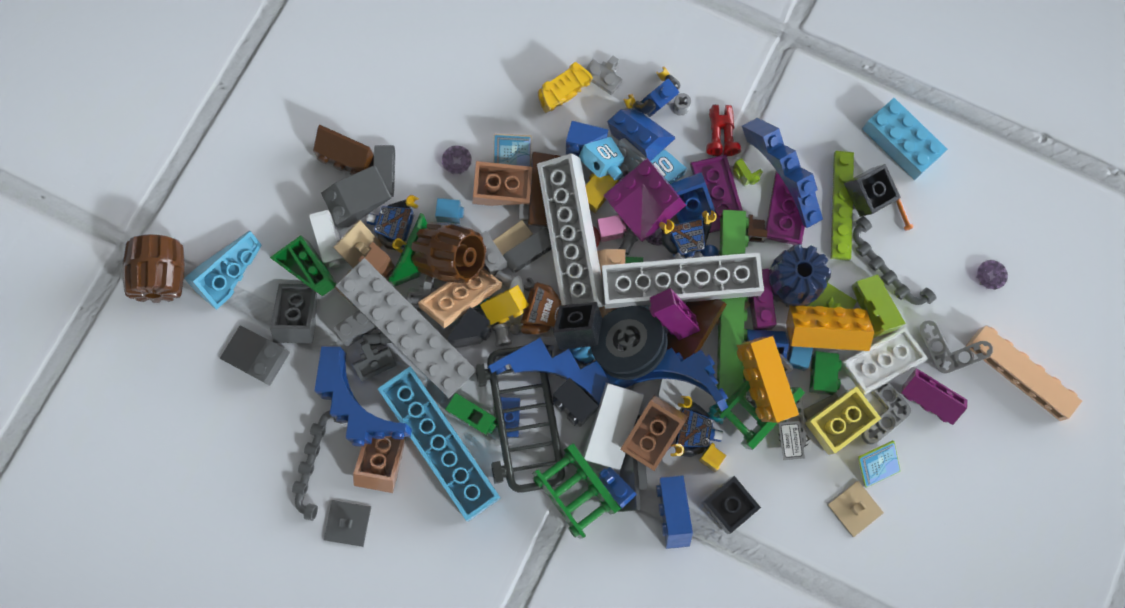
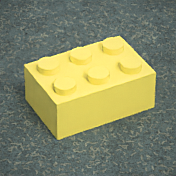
[805,386,881,455]

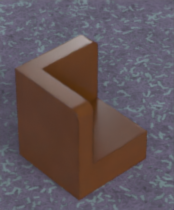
[746,214,768,243]

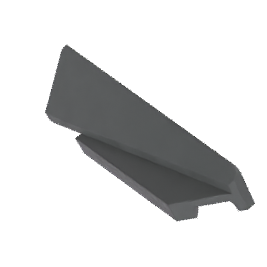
[618,414,648,512]

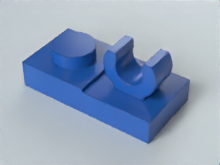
[598,467,637,508]

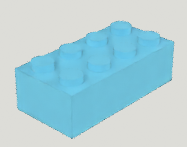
[862,98,948,180]

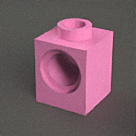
[597,215,626,242]

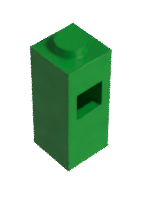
[445,393,497,436]

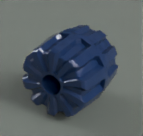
[769,244,831,308]

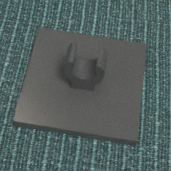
[324,500,371,547]

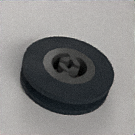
[591,305,668,380]

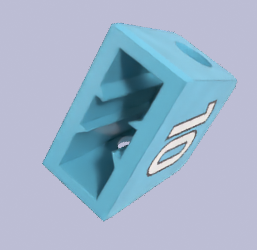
[579,137,624,180]
[651,150,687,184]

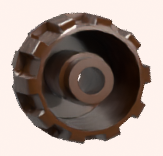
[411,222,486,283]
[123,234,185,303]

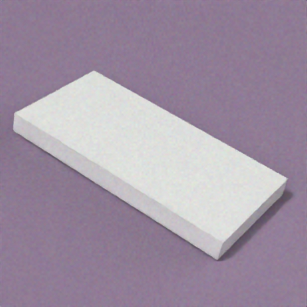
[842,327,928,395]
[583,383,644,470]

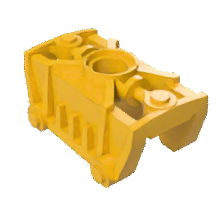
[538,62,593,113]

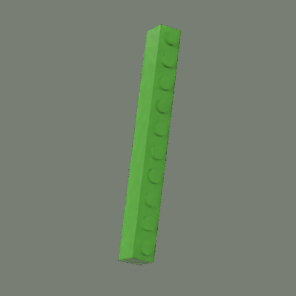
[717,210,749,403]

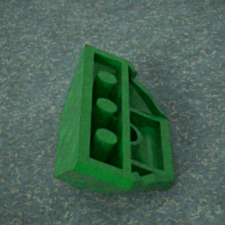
[388,213,427,287]

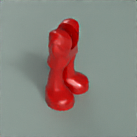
[706,104,741,156]

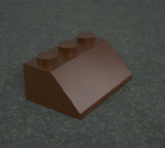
[313,124,374,176]

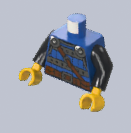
[623,66,681,117]
[367,195,419,253]
[659,211,717,259]
[670,395,723,457]

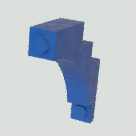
[487,338,610,407]

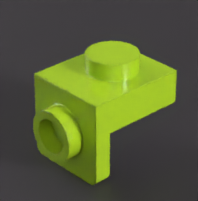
[733,158,763,186]

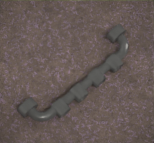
[853,216,937,305]
[292,410,343,521]

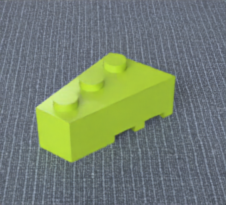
[851,274,906,338]

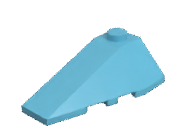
[184,231,262,310]

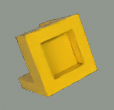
[698,443,727,472]

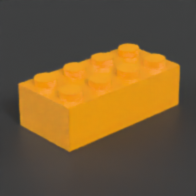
[786,305,874,351]
[737,336,799,423]

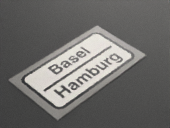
[778,421,805,460]

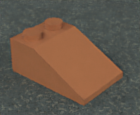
[472,161,532,206]
[620,395,688,471]
[353,436,406,493]

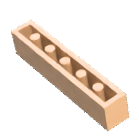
[966,325,1082,421]

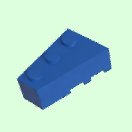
[656,475,693,549]

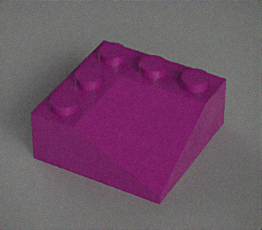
[604,158,686,242]

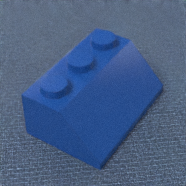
[607,109,675,161]

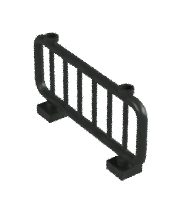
[475,345,569,493]

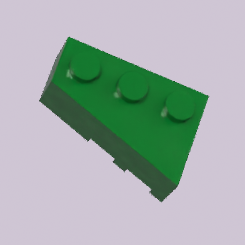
[270,235,337,296]

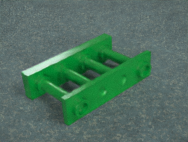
[713,380,805,450]
[532,443,621,539]

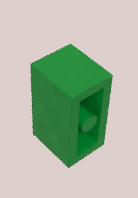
[809,351,842,395]

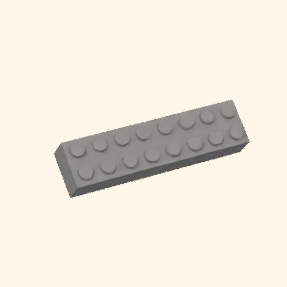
[336,258,477,398]

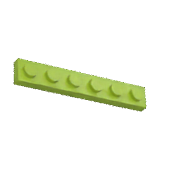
[831,151,854,260]

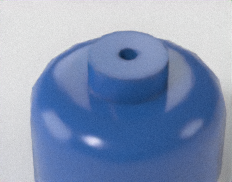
[700,245,719,257]

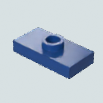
[501,397,520,438]

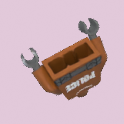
[510,277,562,335]

